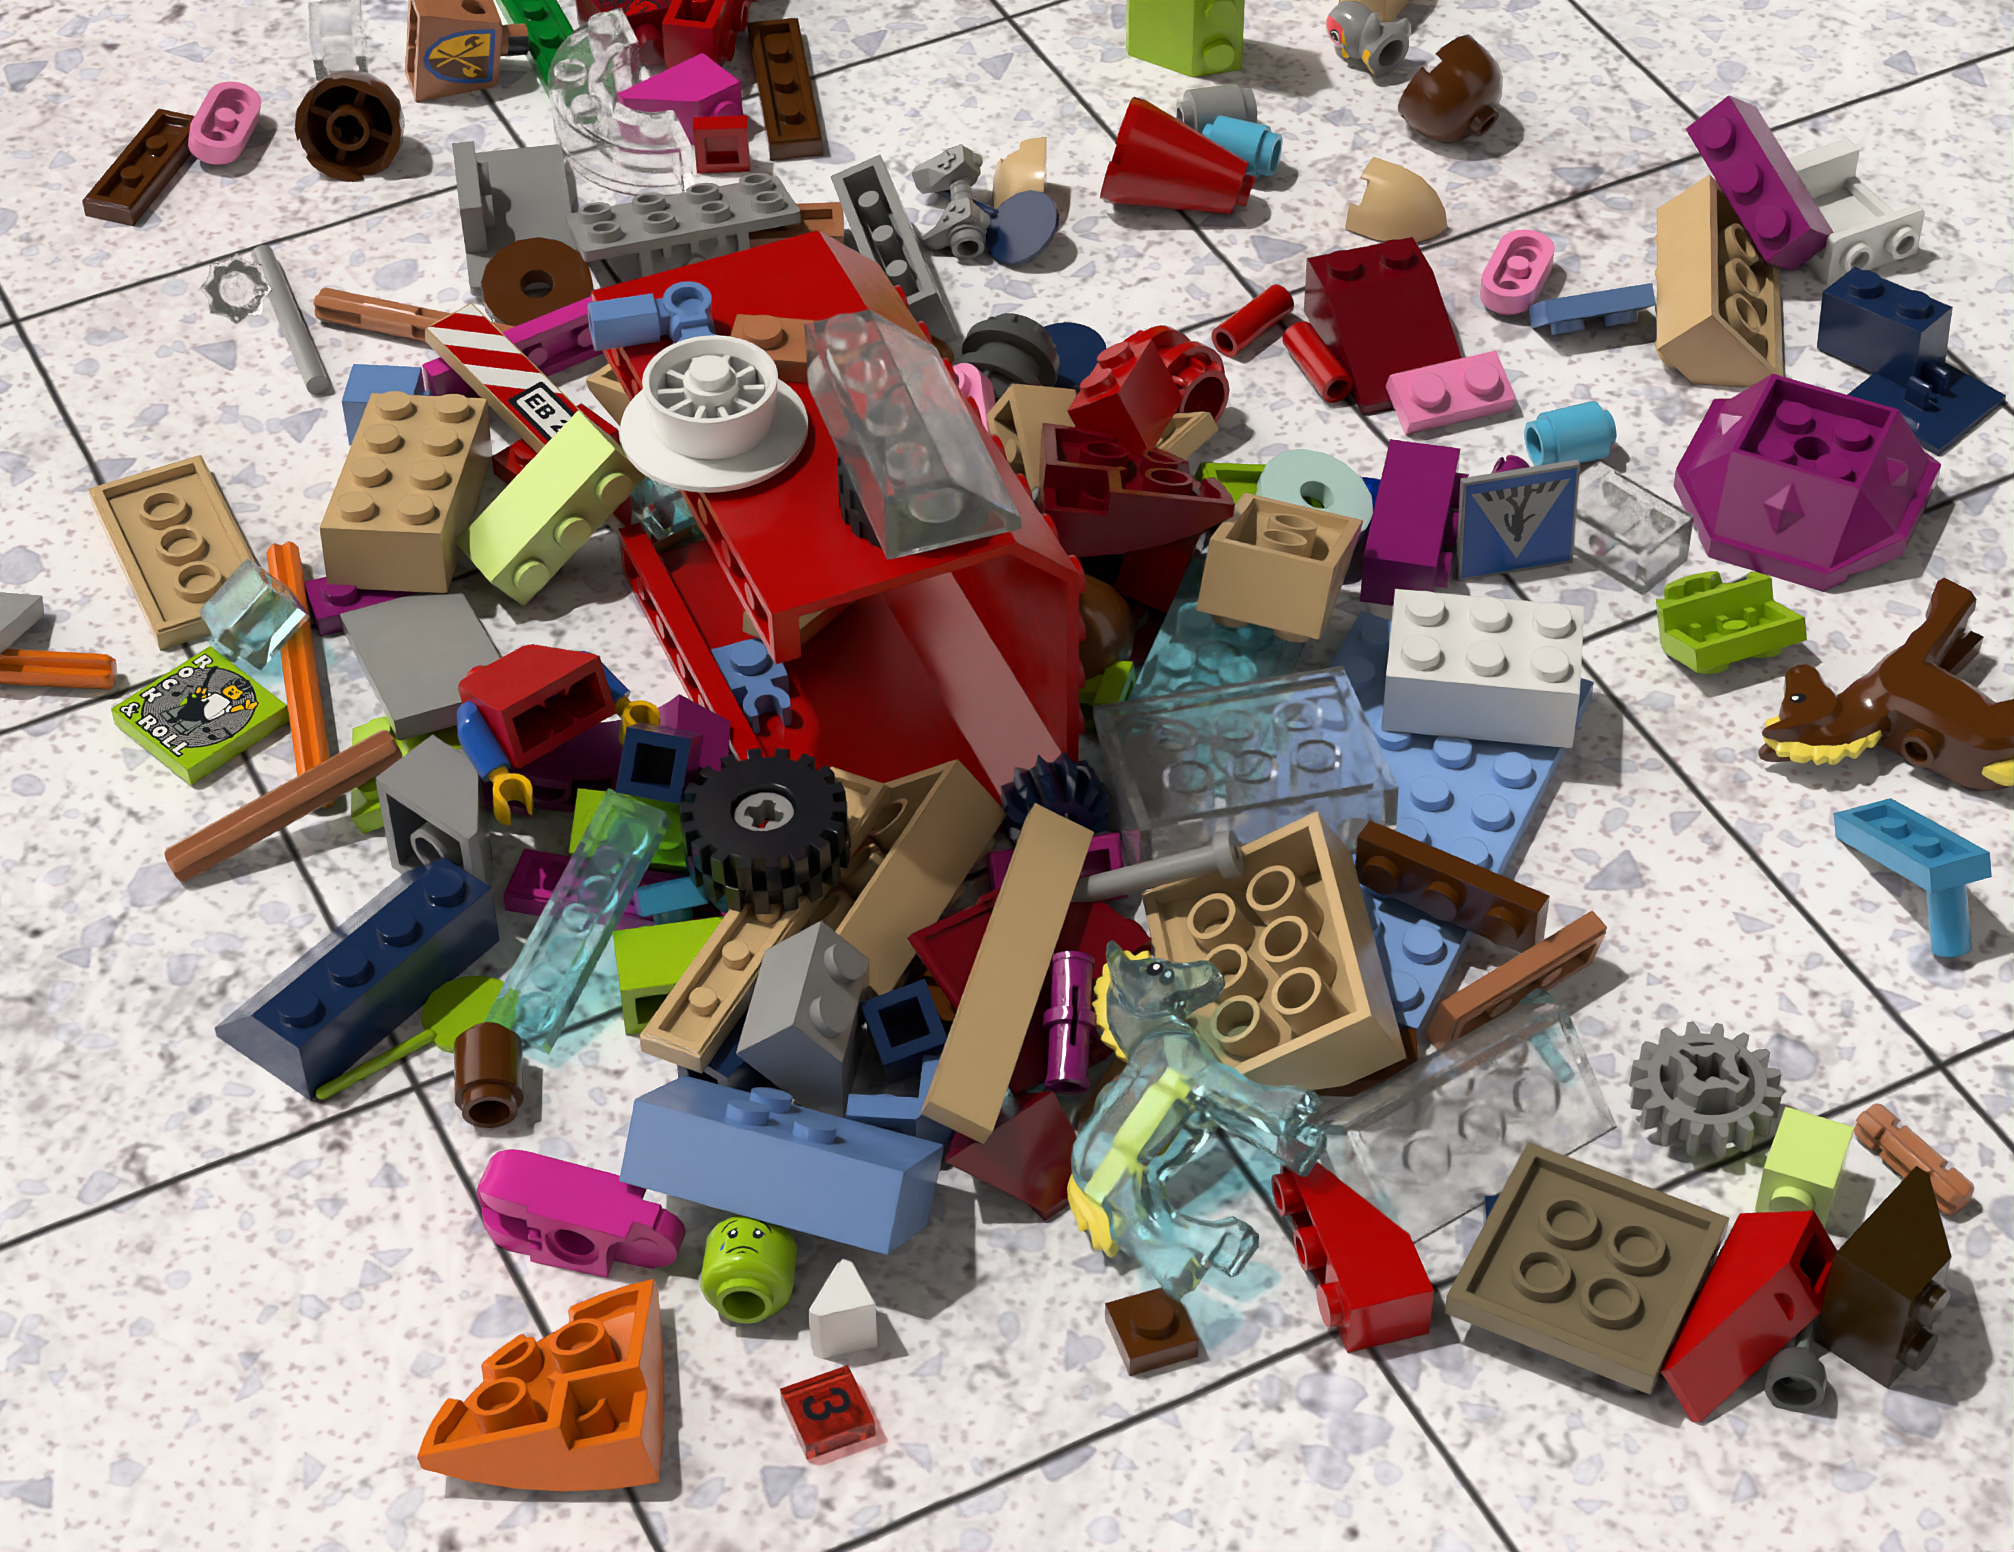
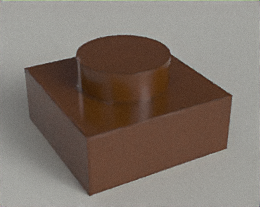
[1105,1284,1198,1376]

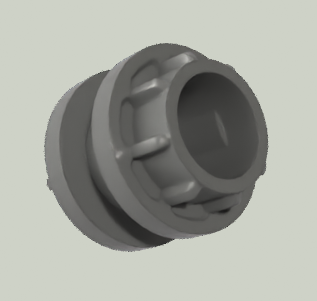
[953,313,1061,403]

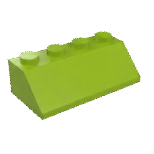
[1126,0,1245,77]

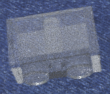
[1573,461,1694,596]

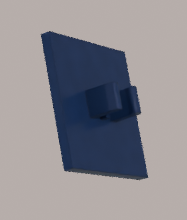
[1847,362,2006,456]

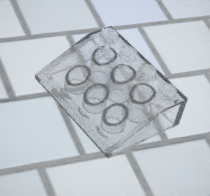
[1093,666,1399,890]

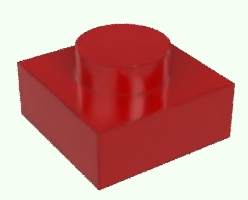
[693,115,750,174]

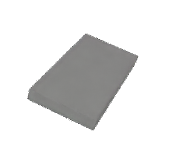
[340,582,500,740]

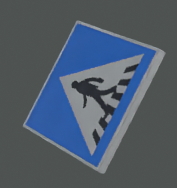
[1456,460,1580,581]

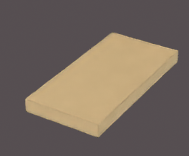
[88,455,275,650]

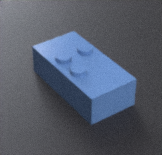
[619,1075,944,1255]

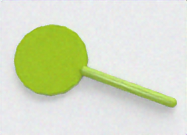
[316,975,522,1100]

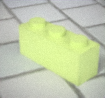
[455,410,647,607]

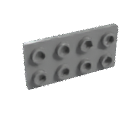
[452,141,577,296]
[565,173,801,278]

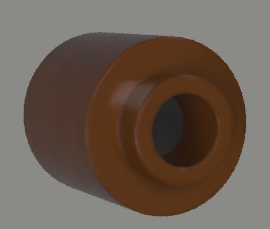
[454,1022,524,1128]

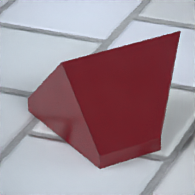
[944,1091,1098,1221]

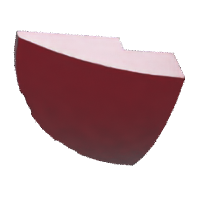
[1038,423,1235,557]

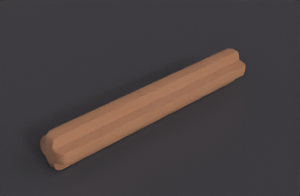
[164,730,403,882]

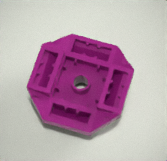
[1673,374,1942,592]

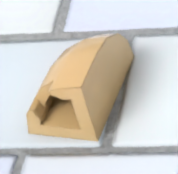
[992,137,1047,209]
[1345,157,1448,243]

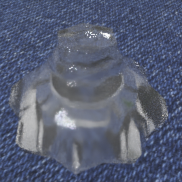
[200,253,273,325]

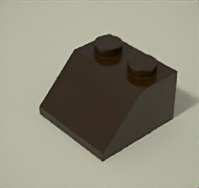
[1814,1166,1952,1389]

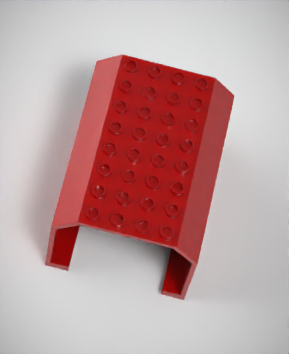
[591,230,1086,833]

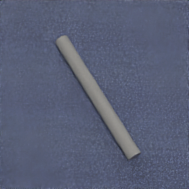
[251,245,329,394]

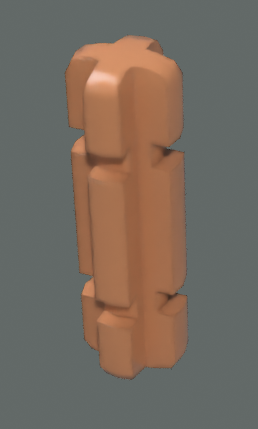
[1854,1104,1975,1216]

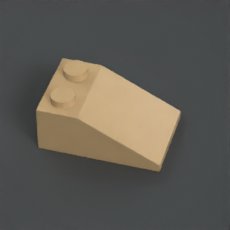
[1196,492,1363,642]

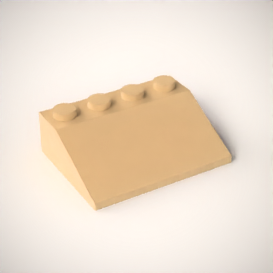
[1142,811,1407,1107]

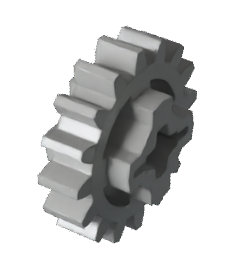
[1629,1021,1783,1158]

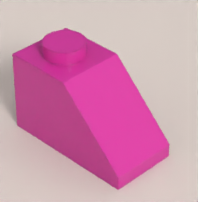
[617,53,743,145]

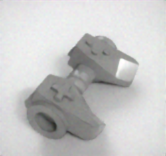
[912,144,990,259]

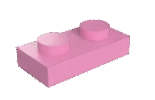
[1385,350,1516,435]

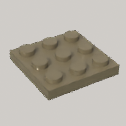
[1445,1142,1729,1395]

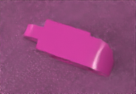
[476,1149,686,1278]

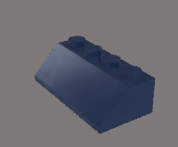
[214,857,500,1101]

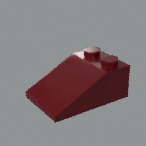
[1304,237,1462,415]

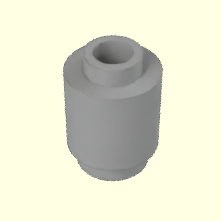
[1175,84,1257,133]

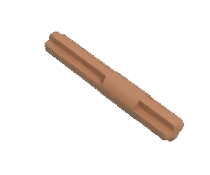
[313,287,516,342]

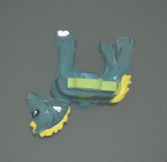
[1067,941,1327,1302]

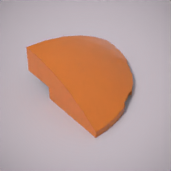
[417,1279,664,1492]

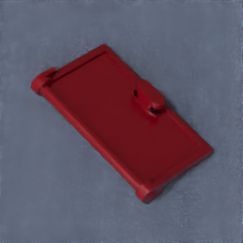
[907,888,1114,1097]

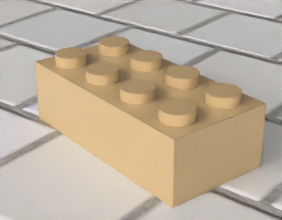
[319,391,493,593]

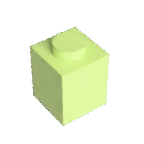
[1755,1106,1854,1228]

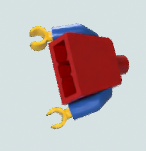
[456,644,661,825]

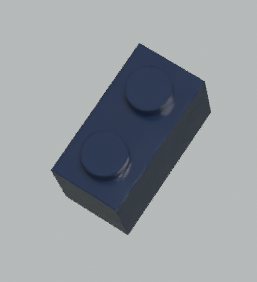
[1817,267,1953,387]

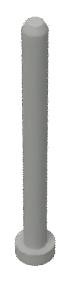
[937,830,1245,922]

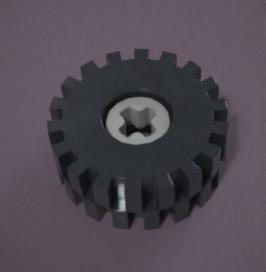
[679,748,851,914]

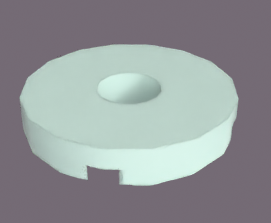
[1255,449,1373,543]

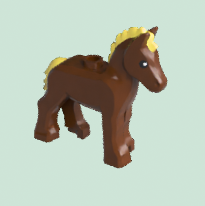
[1758,578,2014,791]

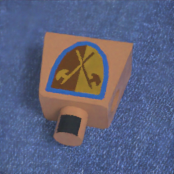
[405,0,529,102]

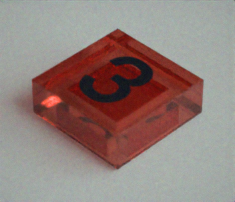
[780,1365,876,1460]

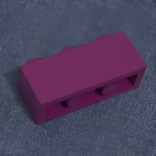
[1685,95,1834,271]
[1360,439,1469,606]

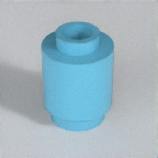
[1202,115,1283,179]
[1524,401,1617,466]

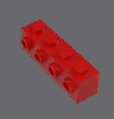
[662,0,759,70]

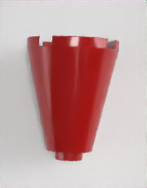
[1100,97,1256,215]

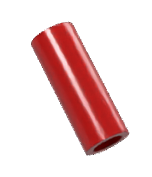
[1211,284,1294,357]
[1282,321,1353,403]

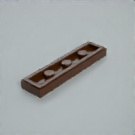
[747,18,823,161]

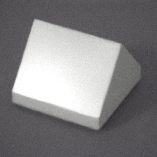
[809,1259,878,1359]

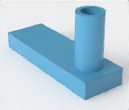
[1833,798,1992,957]

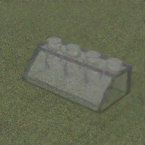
[804,309,1021,560]
[1304,1002,1617,1244]

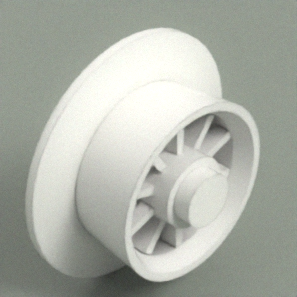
[620,335,808,493]

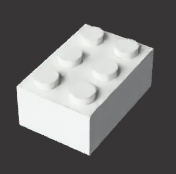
[1381,589,1585,748]

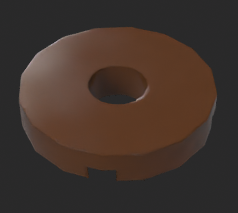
[481,237,594,326]

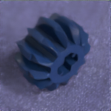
[1000,752,1110,847]

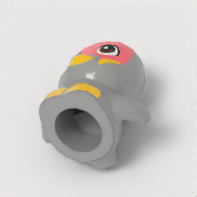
[1326,1,1411,77]

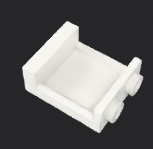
[1788,138,1925,285]

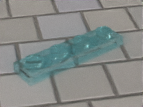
[484,788,672,1055]

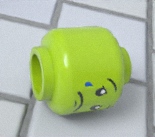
[700,1215,798,1324]

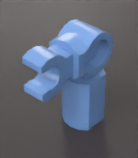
[587,281,716,351]

